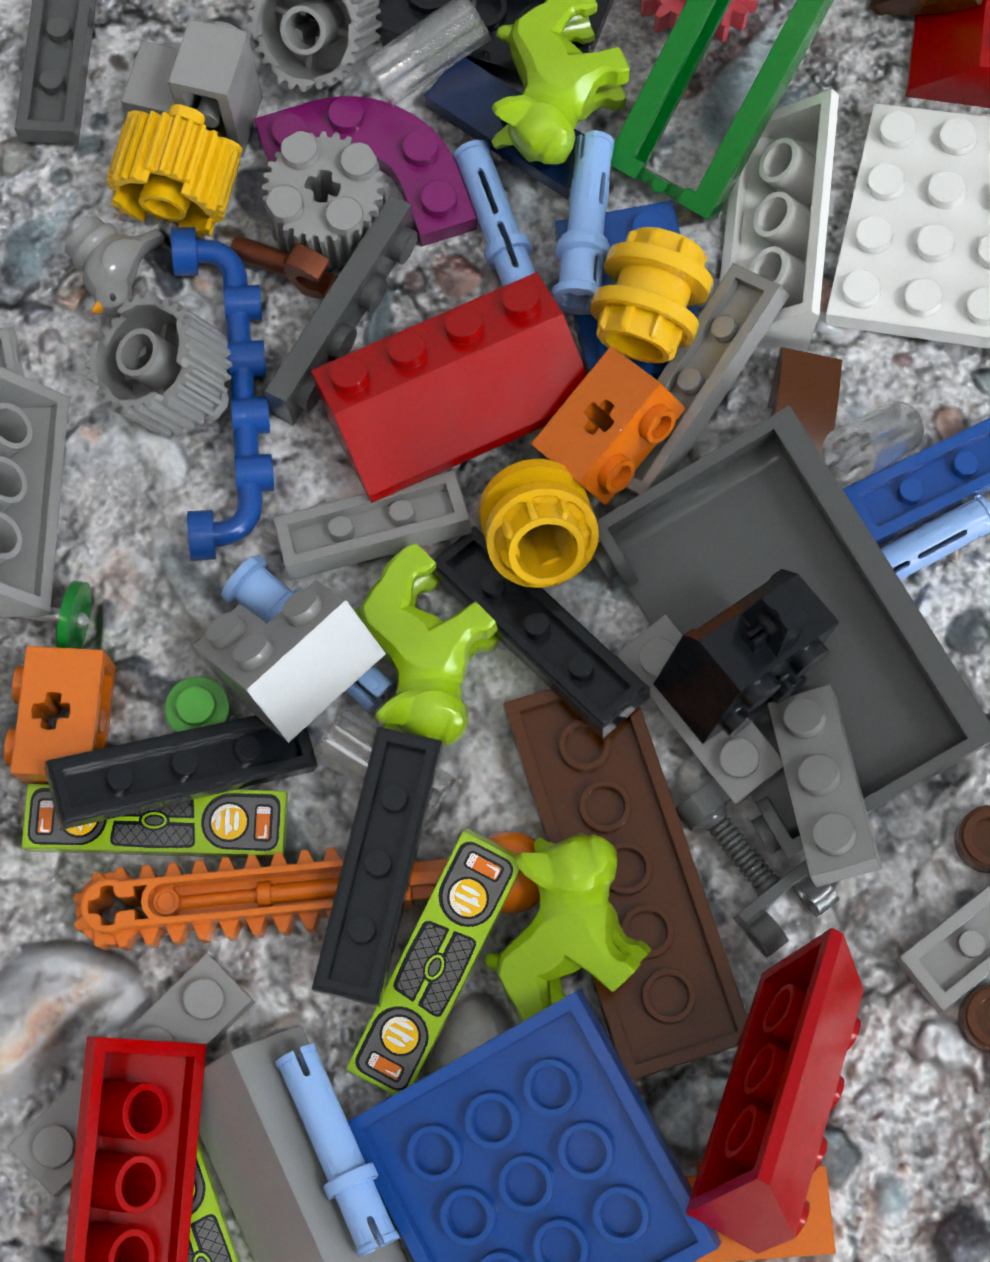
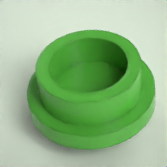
[165,676,230,732]

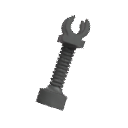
[676,778,840,958]

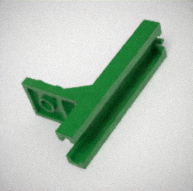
[611,0,834,220]

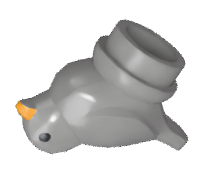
[65,216,165,318]

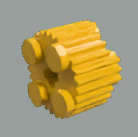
[106,104,243,238]

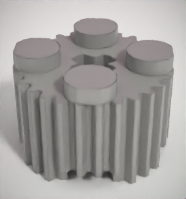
[246,0,382,92]
[262,131,386,273]
[85,292,232,436]

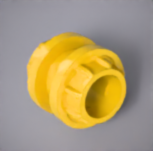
[589,227,713,363]
[479,459,599,588]

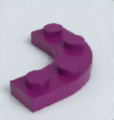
[254,96,477,247]

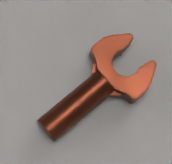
[231,236,338,299]

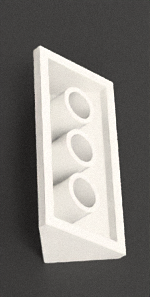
[719,89,839,352]

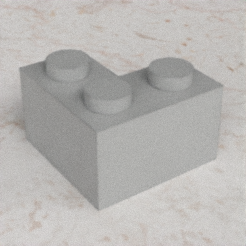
[121,19,263,157]
[192,580,386,743]

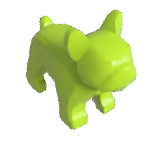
[491,0,630,165]
[354,543,498,746]
[484,833,651,1023]

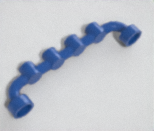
[171,227,274,561]

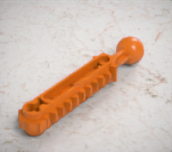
[73,831,540,951]

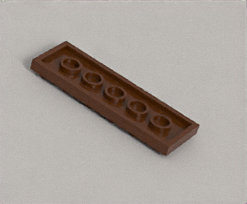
[503,689,748,1081]

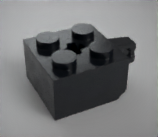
[653,569,839,744]

